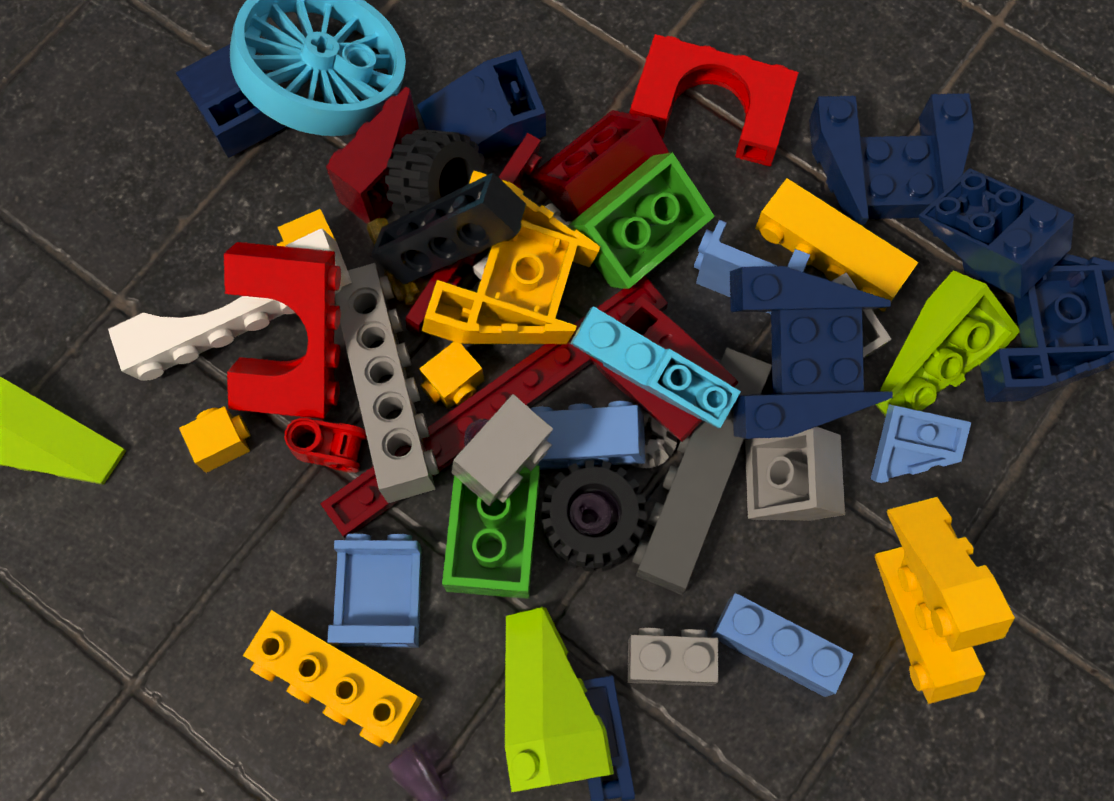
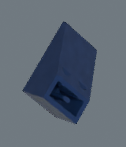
[176,44,287,158]
[417,50,546,156]
[919,168,1074,299]

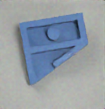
[871,404,971,483]

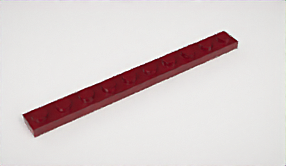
[320,276,668,539]

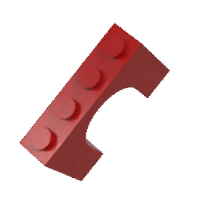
[630,34,799,167]
[224,242,341,419]

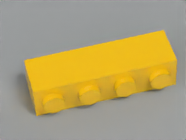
[755,178,919,312]

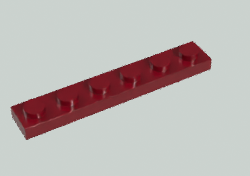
[406,133,542,337]

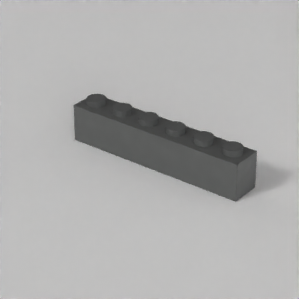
[632,348,772,595]

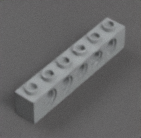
[335,263,439,503]

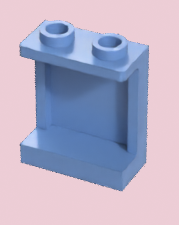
[694,220,810,314]
[327,534,422,648]

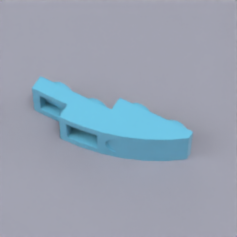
[570,306,741,428]

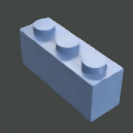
[530,401,645,470]
[711,593,853,697]

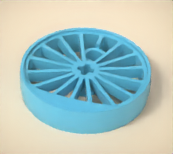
[230,0,406,136]

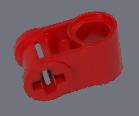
[284,418,367,473]

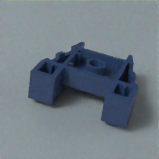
[809,93,974,237]
[962,253,1114,402]
[730,266,893,439]

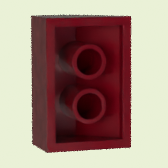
[530,110,669,220]

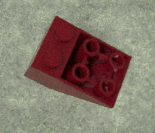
[326,87,419,229]
[586,296,739,442]

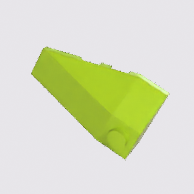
[875,270,1020,416]
[0,377,126,485]
[505,607,614,792]

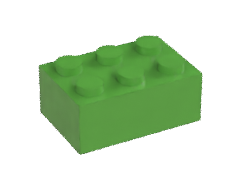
[567,152,715,289]
[442,466,540,599]

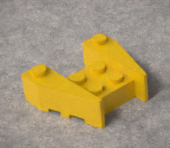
[422,170,600,344]
[875,497,1015,704]

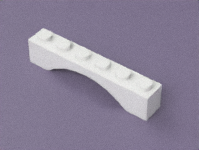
[108,228,352,381]

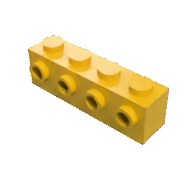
[243,610,422,748]

